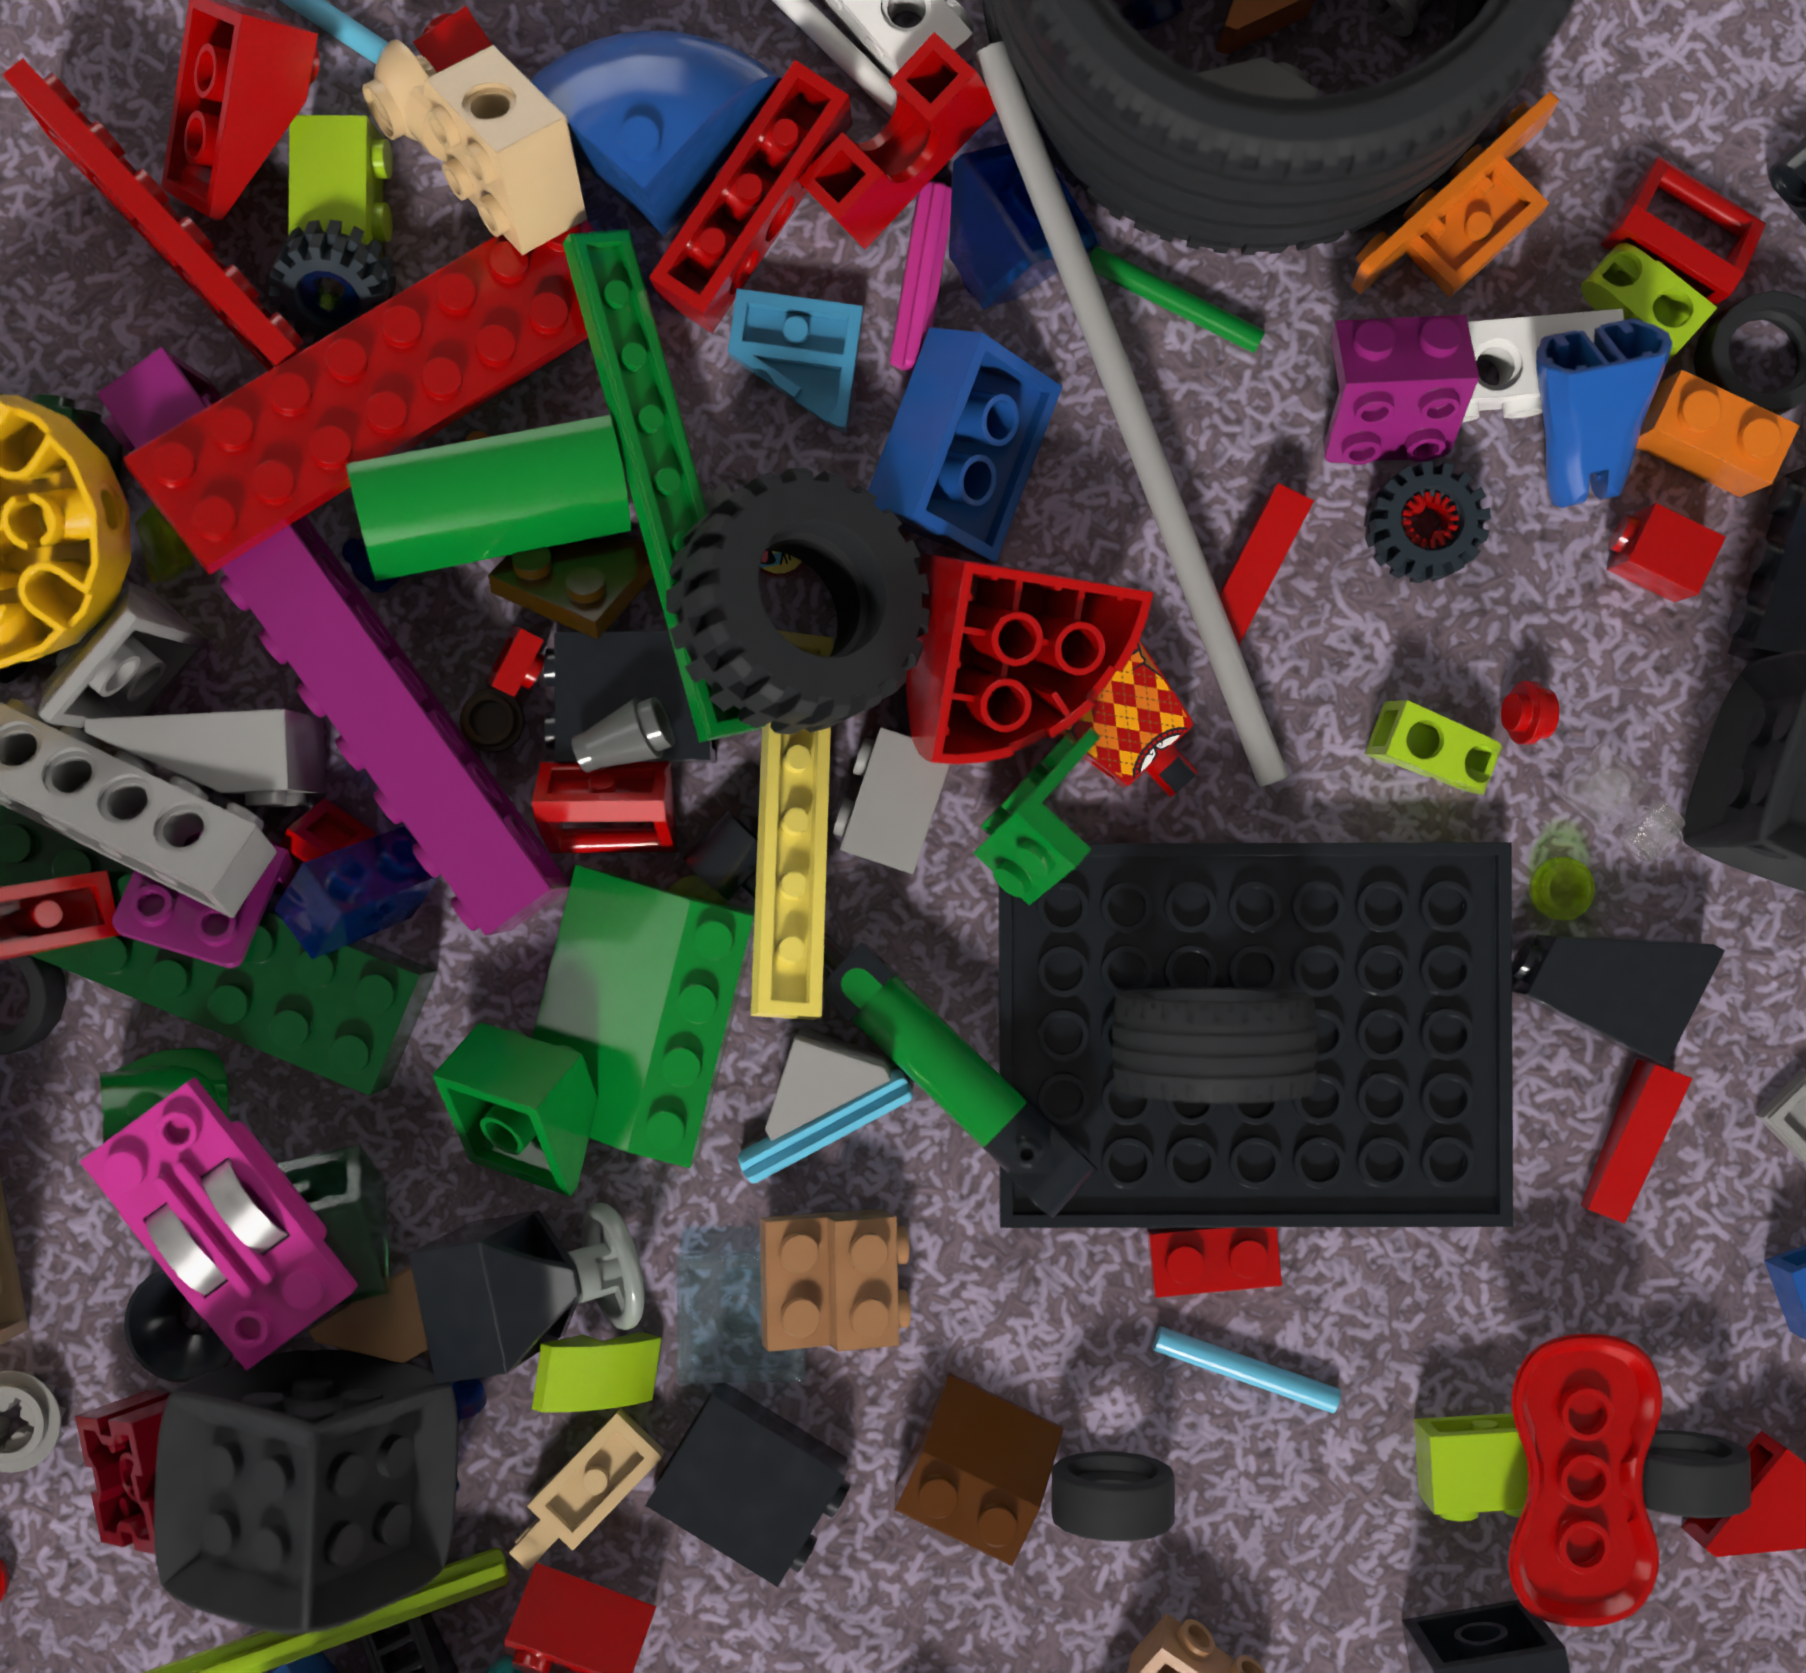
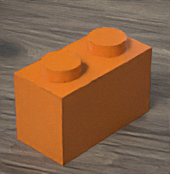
[1636,370,1800,497]

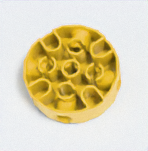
[0,395,131,668]

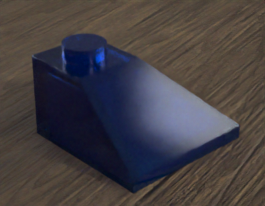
[949,143,1102,310]

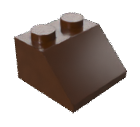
[894,1373,1063,1567]

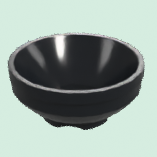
[124,1269,233,1383]

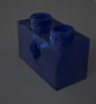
[275,826,441,960]

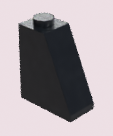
[1512,934,1725,1066]

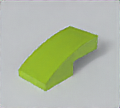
[532,1332,662,1412]

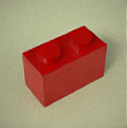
[503,1562,657,1673]

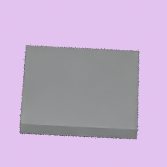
[765,1027,892,1141]

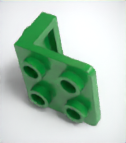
[973,728,1101,905]

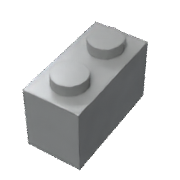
[833,727,950,874]

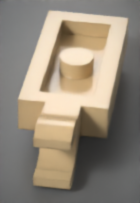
[509,1407,665,1571]

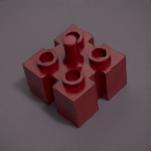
[75,1390,171,1554]

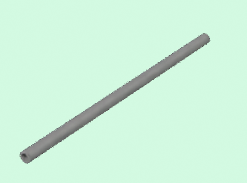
[975,41,1288,787]

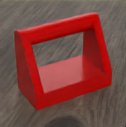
[1600,155,1766,305]
[531,761,677,853]

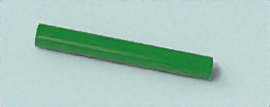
[1089,245,1266,354]

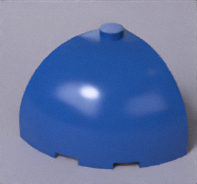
[529,30,782,237]

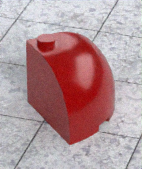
[906,553,1154,764]

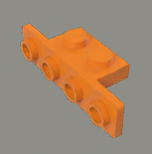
[1351,91,1560,298]

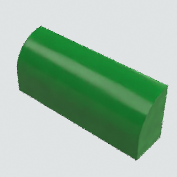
[346,415,631,581]

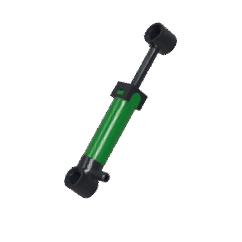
[684,811,1099,1218]

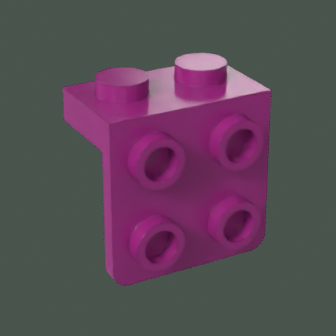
[1323,314,1479,465]
[112,832,298,968]

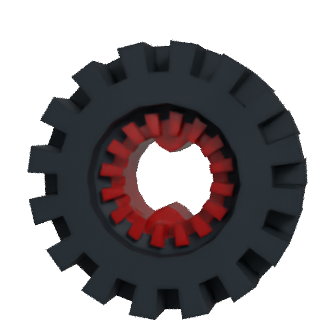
[1364,461,1491,583]

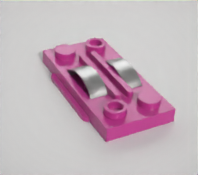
[79,1077,359,1371]

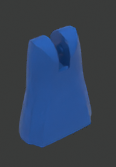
[1536,318,1673,508]

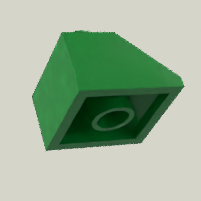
[432,1022,598,1197]

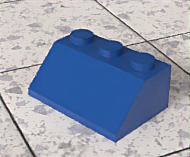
[868,327,1063,563]

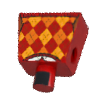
[1055,641,1198,797]

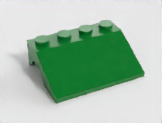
[532,864,755,1168]

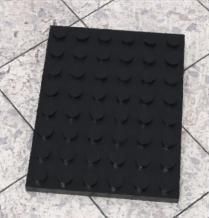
[998,842,1513,1228]

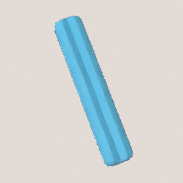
[737,1069,913,1183]

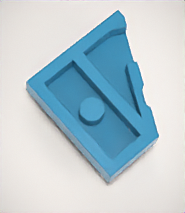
[728,288,864,433]

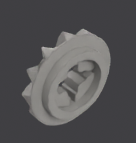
[0,1368,66,1473]

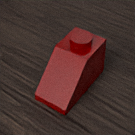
[0,870,120,960]
[1681,1431,1806,1557]

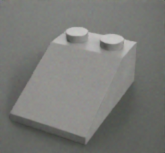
[38,583,210,728]
[84,709,327,808]

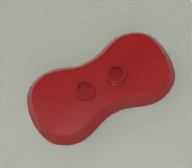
[1508,1334,1663,1627]

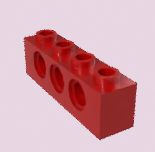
[649,60,852,333]

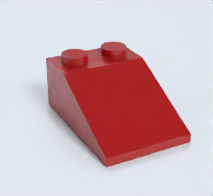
[161,0,320,220]

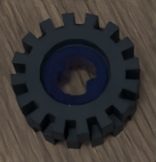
[268,220,396,345]

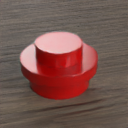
[1501,681,1559,745]

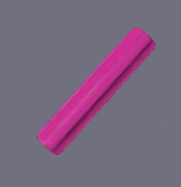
[889,181,955,372]

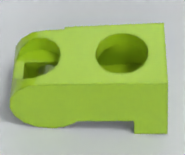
[1580,243,1717,365]
[1364,700,1503,795]

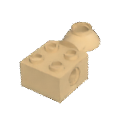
[362,39,587,255]

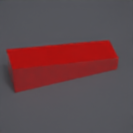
[1219,483,1314,646]
[1580,1059,1693,1224]

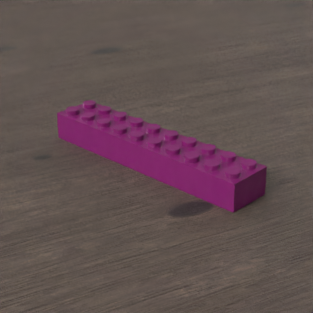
[97,347,571,936]

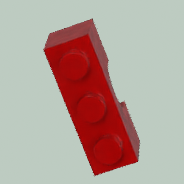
[797,32,996,250]

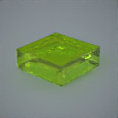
[135,504,194,583]

